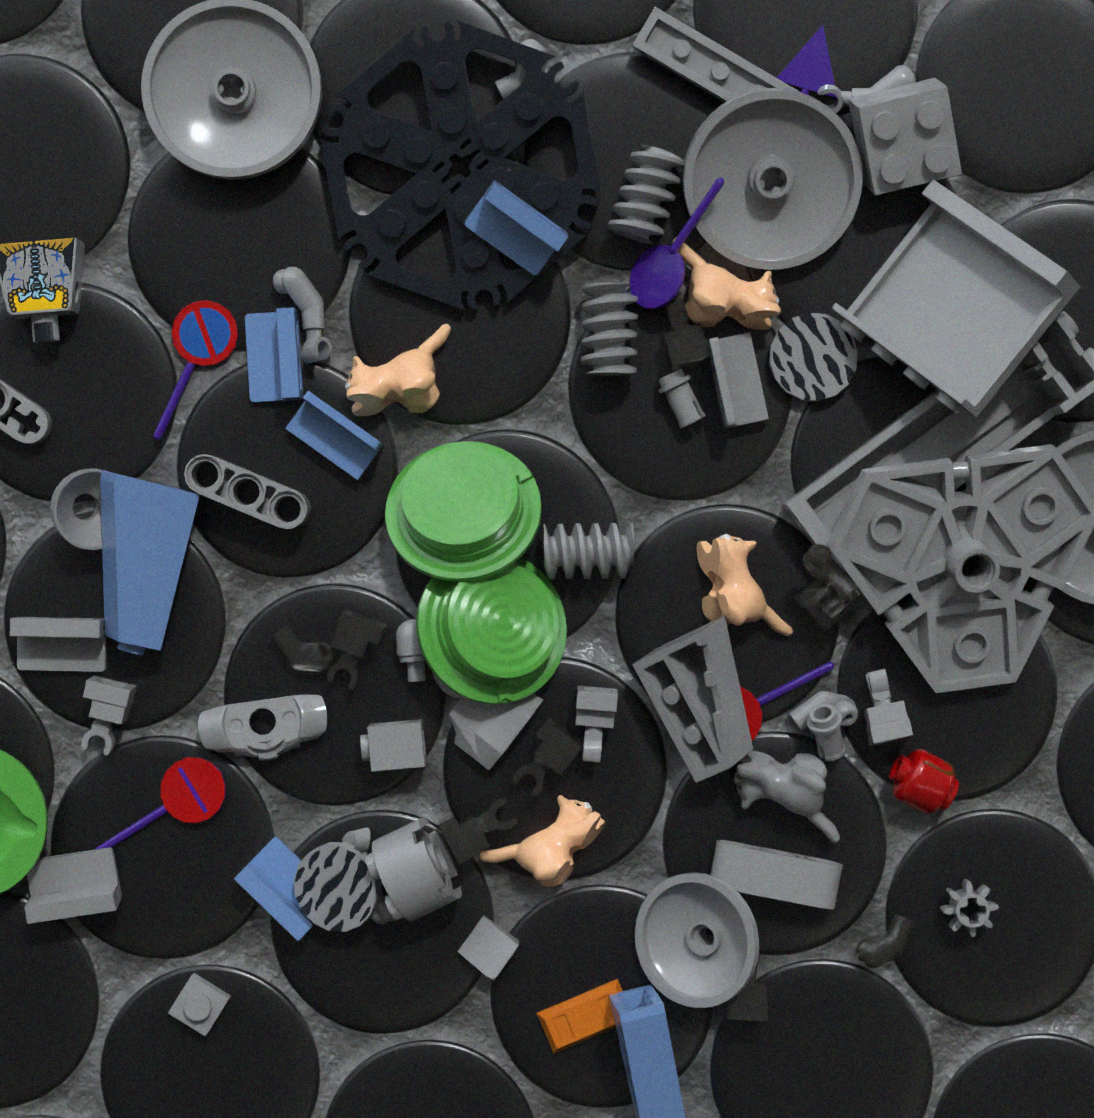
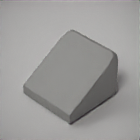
[458,915,519,981]

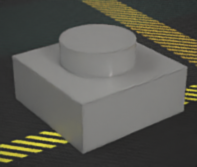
[168,973,231,1036]

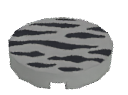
[768,313,858,402]
[294,842,382,932]

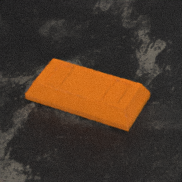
[537,978,623,1054]

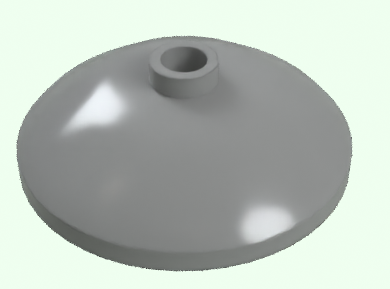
[635,873,759,1008]

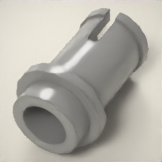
[658,368,706,428]
[807,704,846,761]

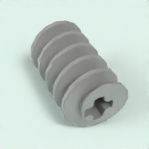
[607,144,685,244]
[581,283,638,376]
[544,523,634,579]

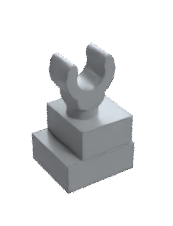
[864,669,913,747]
[81,675,137,755]
[575,685,618,762]

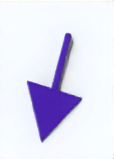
[777,25,837,98]

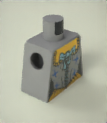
[0,238,85,343]

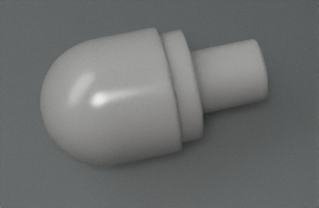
[396,619,426,682]

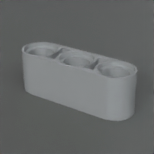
[184,454,311,529]
[710,840,843,909]

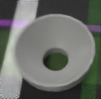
[50,468,105,550]

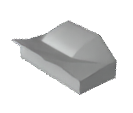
[448,693,543,770]

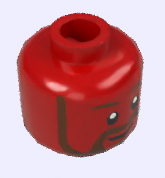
[889,749,959,815]

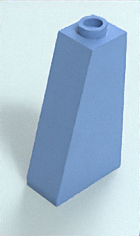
[100,470,200,655]
[609,984,686,1118]

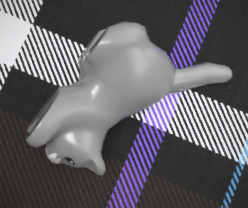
[733,751,840,843]

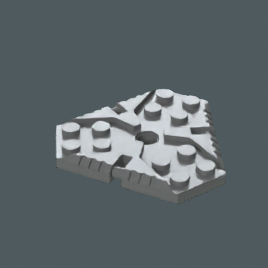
[827,444,1094,693]

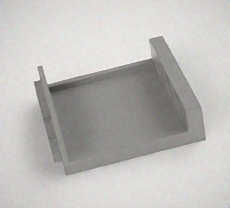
[832,179,1080,417]

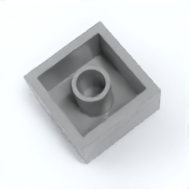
[848,78,962,195]

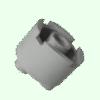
[365,817,462,922]

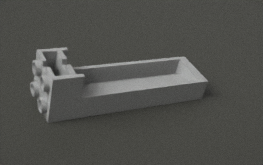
[782,311,1094,576]

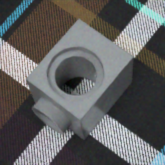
[360,719,427,772]

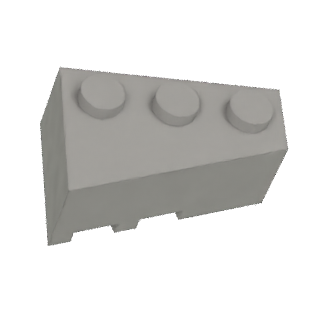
[632,616,753,783]

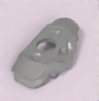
[198,695,327,761]

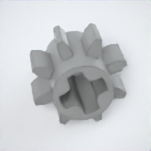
[940,879,999,937]

